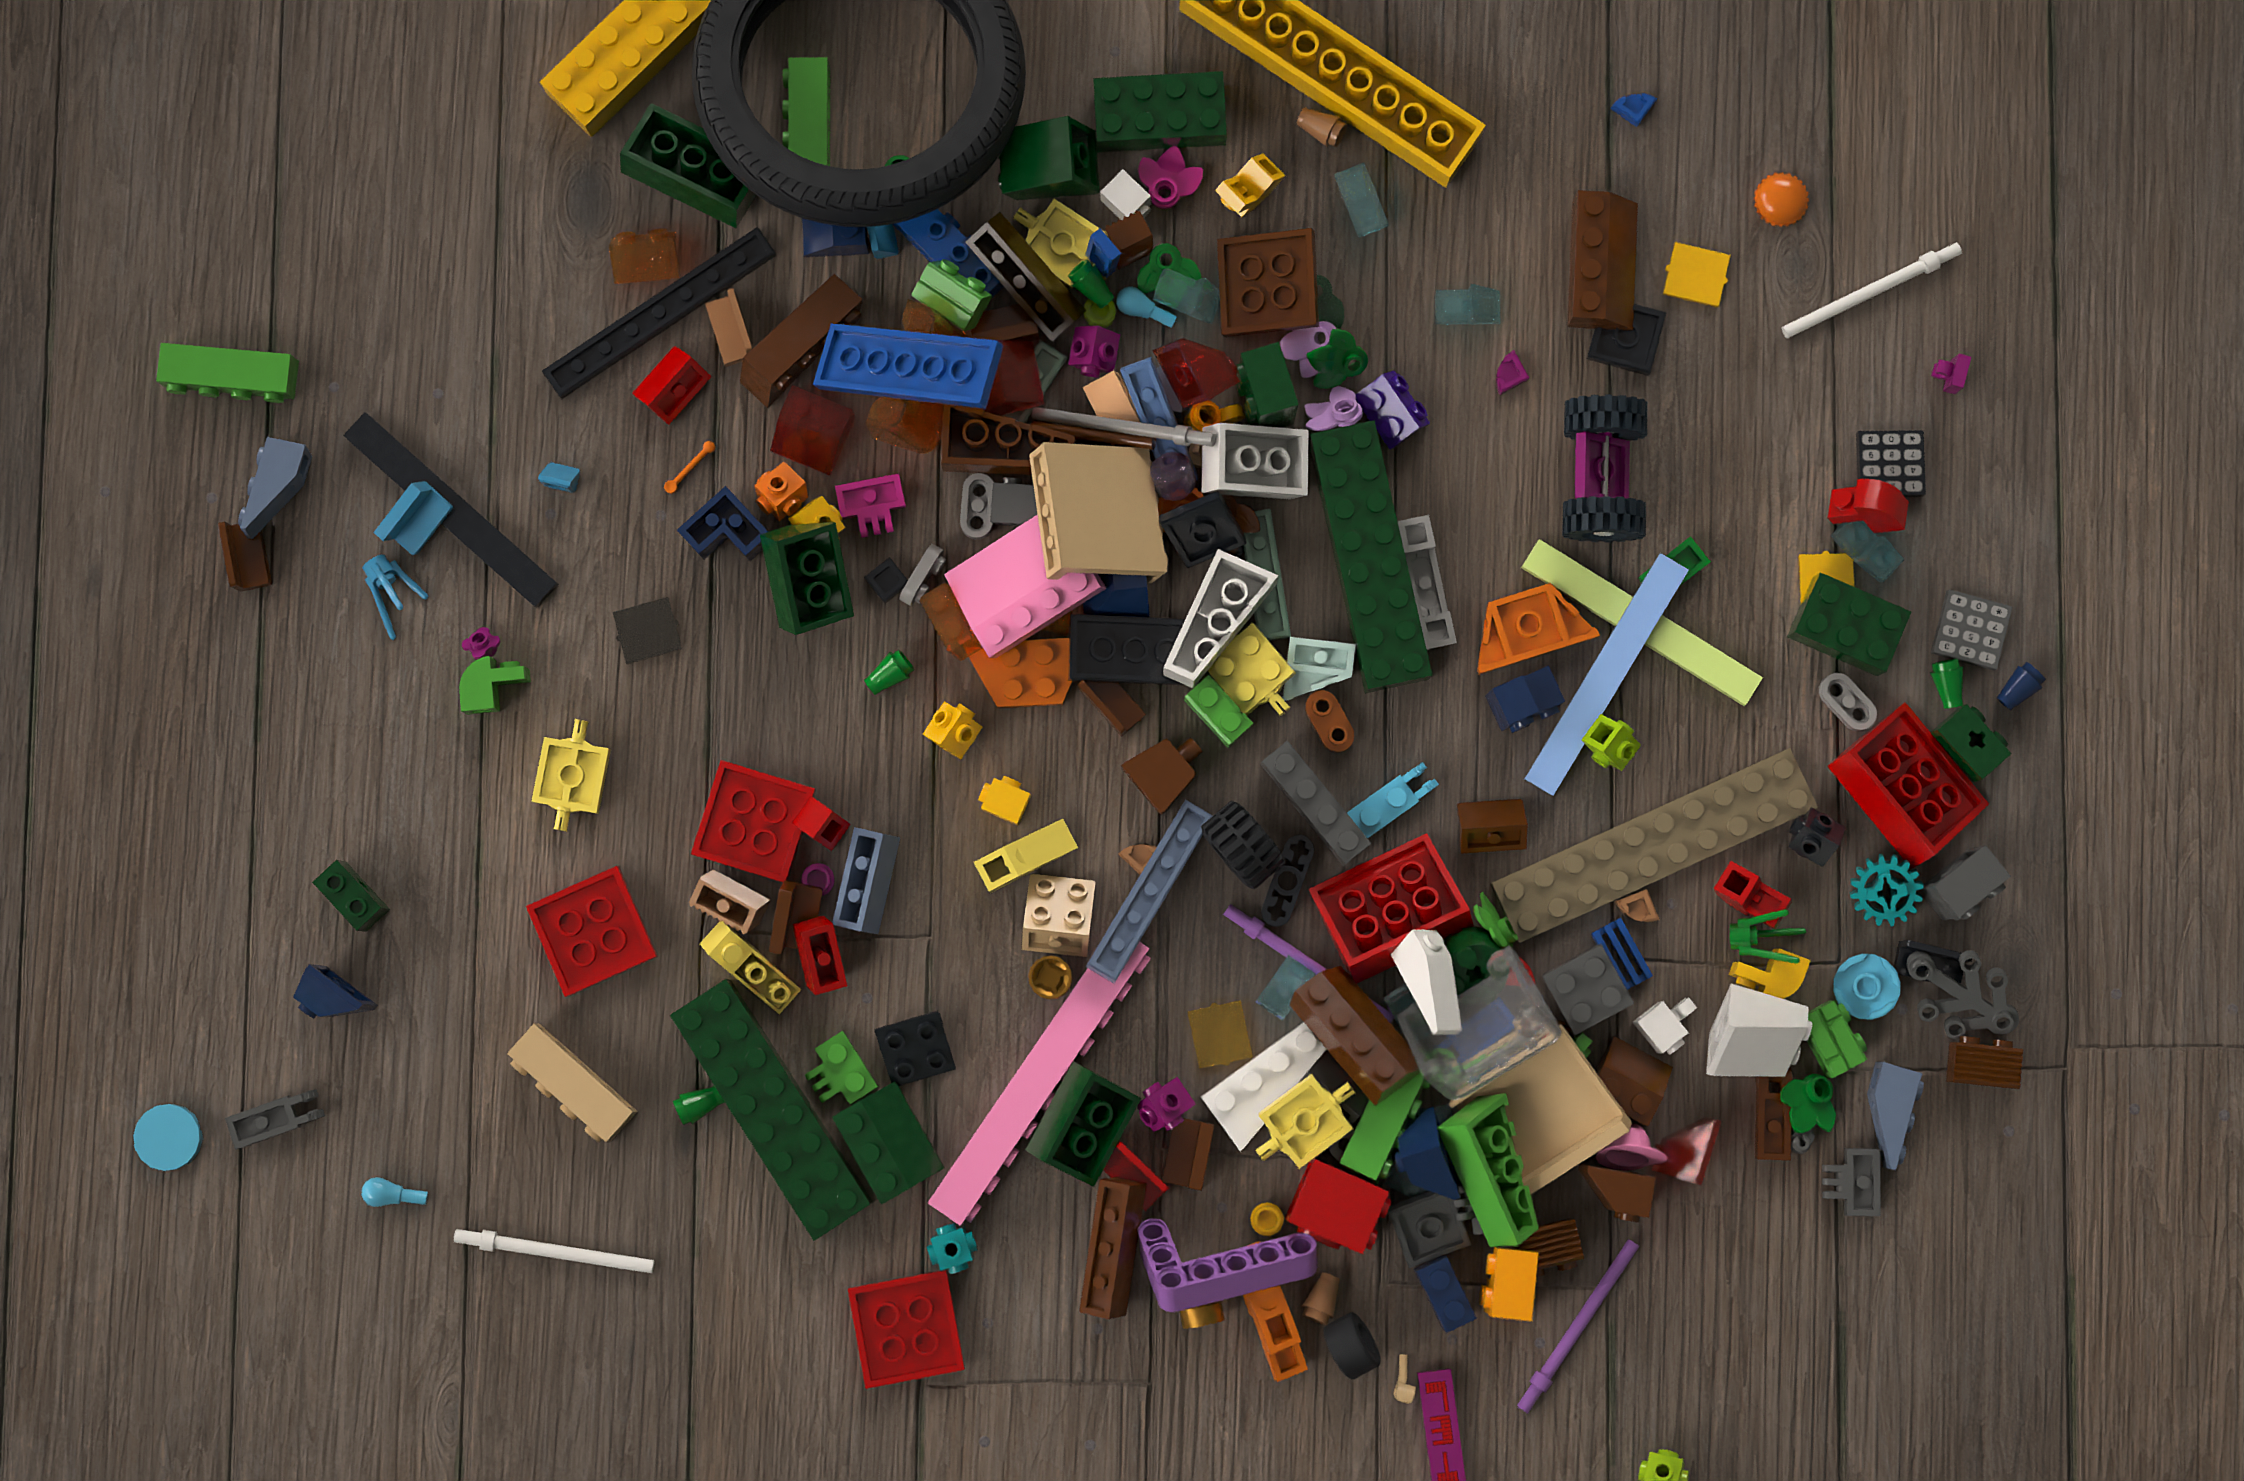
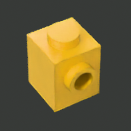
[978,775,1031,826]

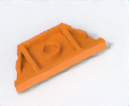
[1477,583,1600,675]
[963,638,1073,708]

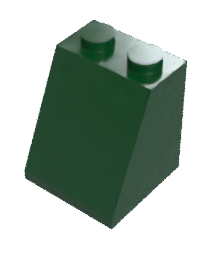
[998,116,1100,200]

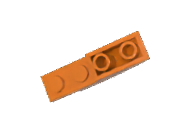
[1243,1241,1308,1382]

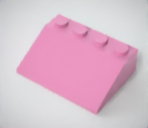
[944,515,1106,658]

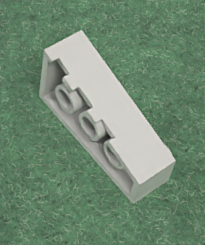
[1163,549,1278,688]
[1201,1022,1326,1152]

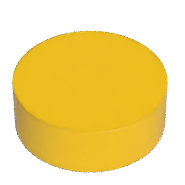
[1220,404,1245,424]

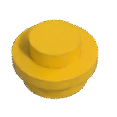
[1250,1202,1284,1236]

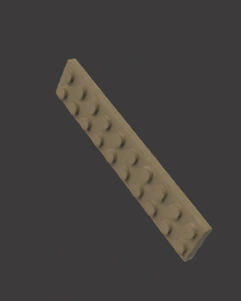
[1490,748,1818,943]

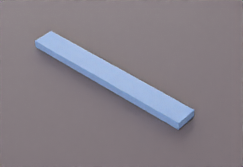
[1524,553,1689,796]

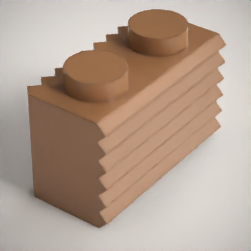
[689,869,770,934]

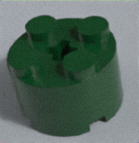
[1443,926,1509,1005]

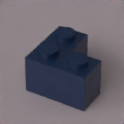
[677,486,768,561]
[1485,665,1565,733]

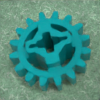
[1850,853,1924,926]

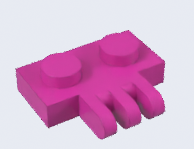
[835,474,906,538]

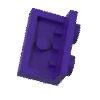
[1356,371,1430,449]

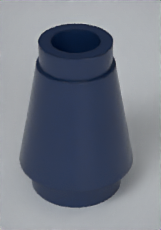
[1996,662,2046,711]

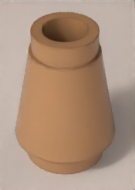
[1296,108,1347,147]
[1302,1272,1340,1325]

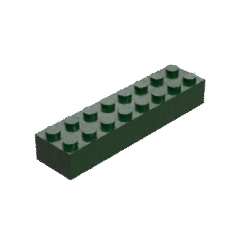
[1308,420,1432,694]
[670,979,873,1241]

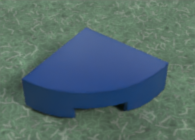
[1611,93,1657,127]

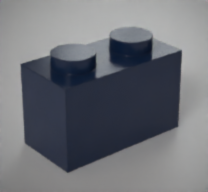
[1413,1255,1477,1333]

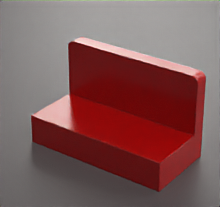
[633,346,712,425]
[1103,1141,1169,1211]

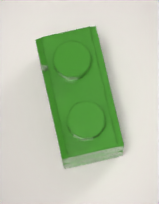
[911,259,992,331]
[1184,675,1254,748]
[1807,1000,1867,1078]

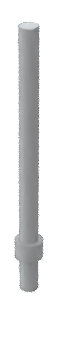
[1032,407,1216,447]

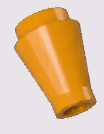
[1183,400,1221,432]

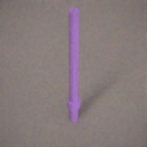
[1223,904,1395,1023]
[1517,1239,1640,1413]

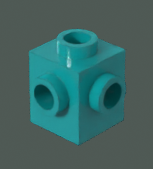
[927,1223,978,1274]

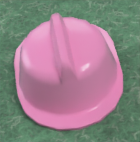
[1596,1124,1668,1171]

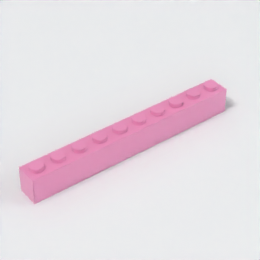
[928,941,1151,1226]

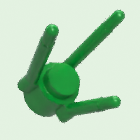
[1730,909,1806,964]

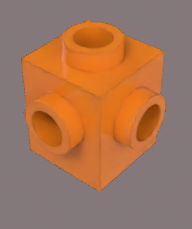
[754,462,809,521]

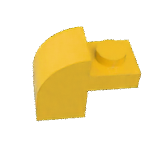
[1215,153,1285,217]
[1728,948,1811,999]

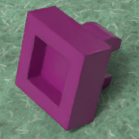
[1931,353,1972,394]

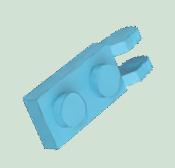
[1347,762,1439,838]

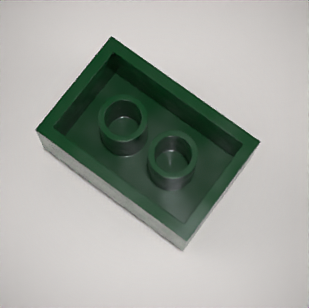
[1234,342,1299,428]
[1787,572,1911,676]
[1026,1061,1141,1187]

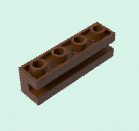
[1079,1177,1147,1319]

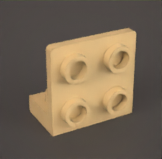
[1022,874,1095,957]

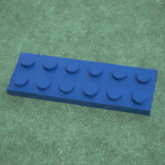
[813,323,1004,409]

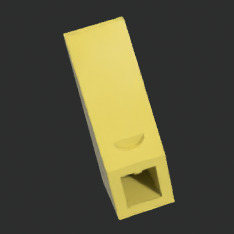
[974,819,1078,894]
[700,921,801,1015]

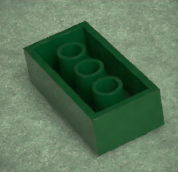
[1093,71,1227,152]
[620,103,756,229]

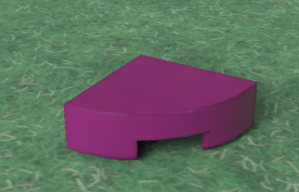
[1496,350,1529,395]

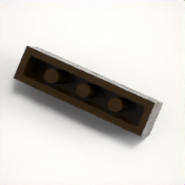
[965,212,1086,341]

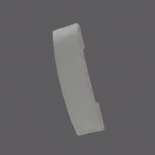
[1397,515,1457,649]

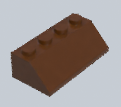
[1567,190,1638,331]
[1290,966,1427,1106]

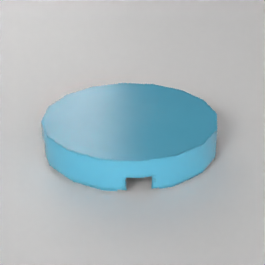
[1833,953,1901,1020]
[133,1104,203,1171]

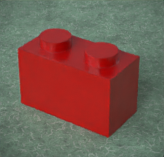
[792,915,847,995]

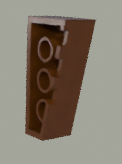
[740,273,863,408]
[941,404,1075,475]

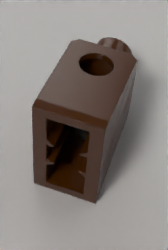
[1121,737,1203,816]

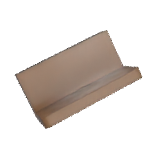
[705,288,754,367]

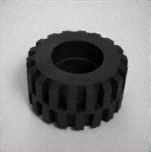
[1201,801,1285,890]

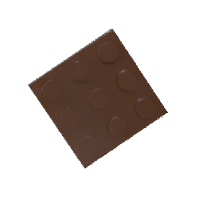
[1217,228,1319,337]

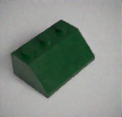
[760,522,854,635]
[832,1081,945,1205]

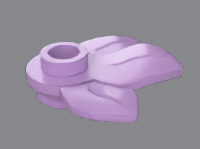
[1280,321,1336,378]
[1305,386,1363,431]

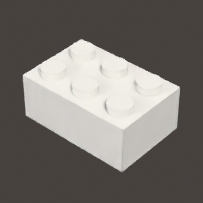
[1202,423,1308,499]

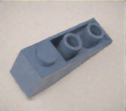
[238,437,312,539]
[1867,1062,1924,1170]

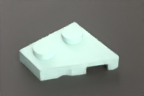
[1283,637,1356,700]

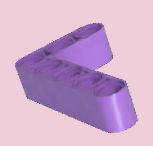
[1138,1218,1318,1312]

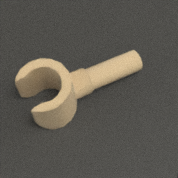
[1394,1354,1416,1404]

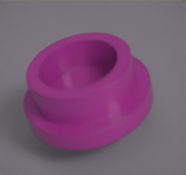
[801,863,835,896]

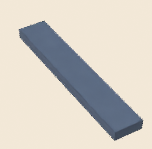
[1086,799,1213,983]

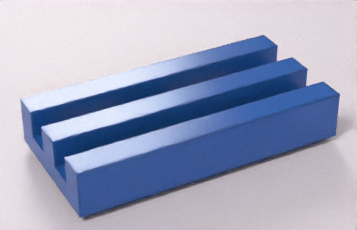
[1591,918,1653,990]

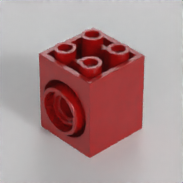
[1285,1158,1392,1254]

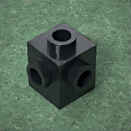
[1788,807,1846,867]

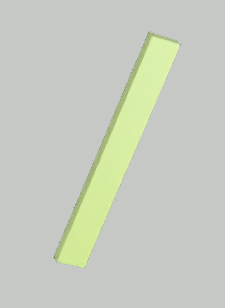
[1521,539,1763,706]

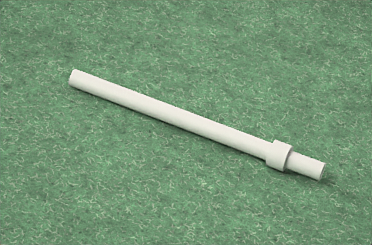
[1782,243,1962,339]
[454,1229,655,1273]

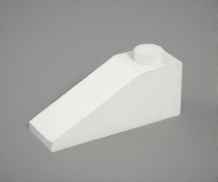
[1391,930,1462,1035]

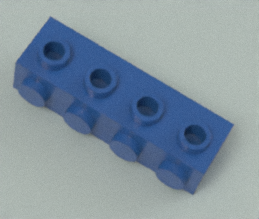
[892,209,1004,299]

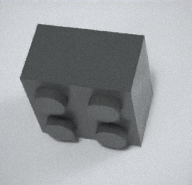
[1918,845,2011,921]
[1542,943,1634,1035]

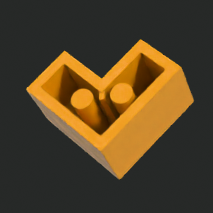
[1479,1247,1538,1321]

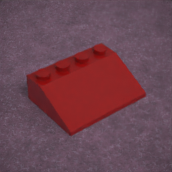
[1827,702,1989,869]
[1308,833,1474,984]

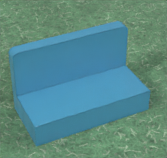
[373,481,453,555]

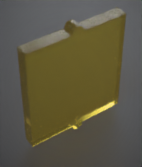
[1187,1000,1253,1069]

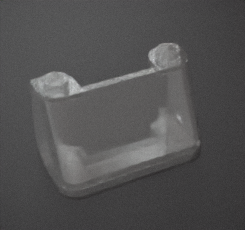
[1396,946,1561,1100]

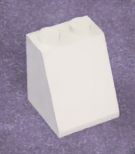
[1706,983,1812,1077]

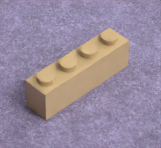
[507,1023,638,1142]

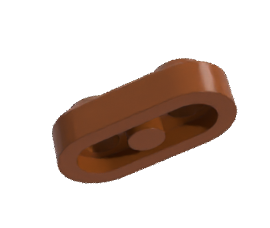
[1305,690,1354,753]

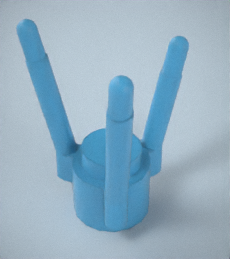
[362,554,428,640]

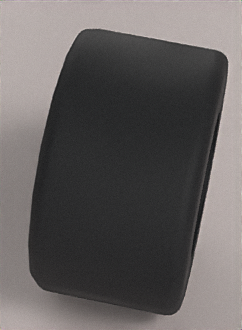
[1323,1312,1381,1380]

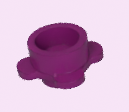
[462,627,501,660]

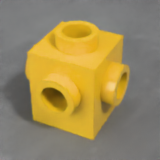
[788,496,845,539]
[923,702,983,760]

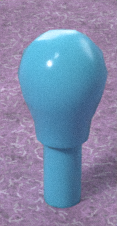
[1116,286,1177,328]
[361,1177,428,1207]

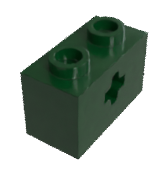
[1931,704,2012,782]
[312,860,390,932]

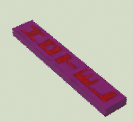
[1417,1368,1466,1481]

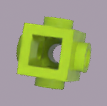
[1581,714,1641,771]
[1638,1449,1689,1481]

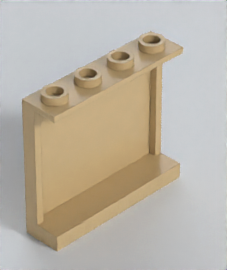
[1029,442,1168,583]
[1449,1024,1632,1195]

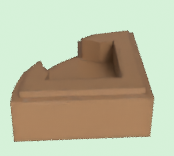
[1118,844,1157,875]
[1615,889,1660,922]

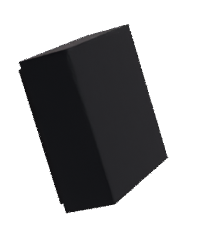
[864,557,908,604]

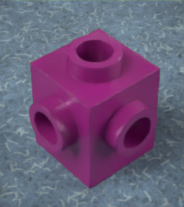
[1068,326,1120,378]
[1137,1077,1196,1132]

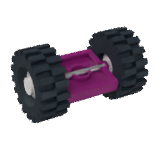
[1562,394,1648,542]

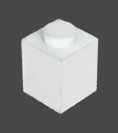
[1100,169,1151,220]

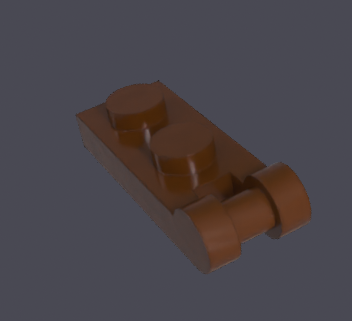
[1755,1067,1792,1161]

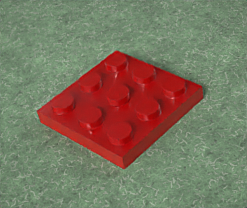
[691,760,816,883]
[526,866,658,997]
[848,1269,965,1389]

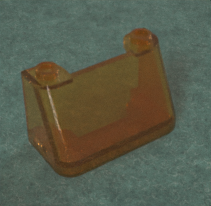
[866,299,968,454]

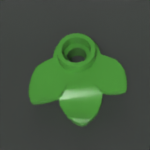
[1473,892,1518,949]

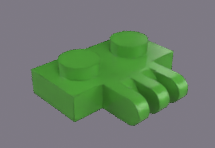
[804,1031,879,1105]

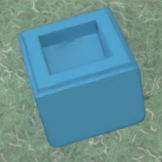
[867,224,899,259]
[538,463,580,493]

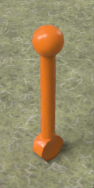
[664,441,716,494]

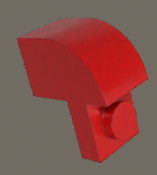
[1828,479,1909,533]
[791,796,851,851]
[1713,861,1792,929]

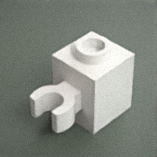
[1632,997,1697,1055]

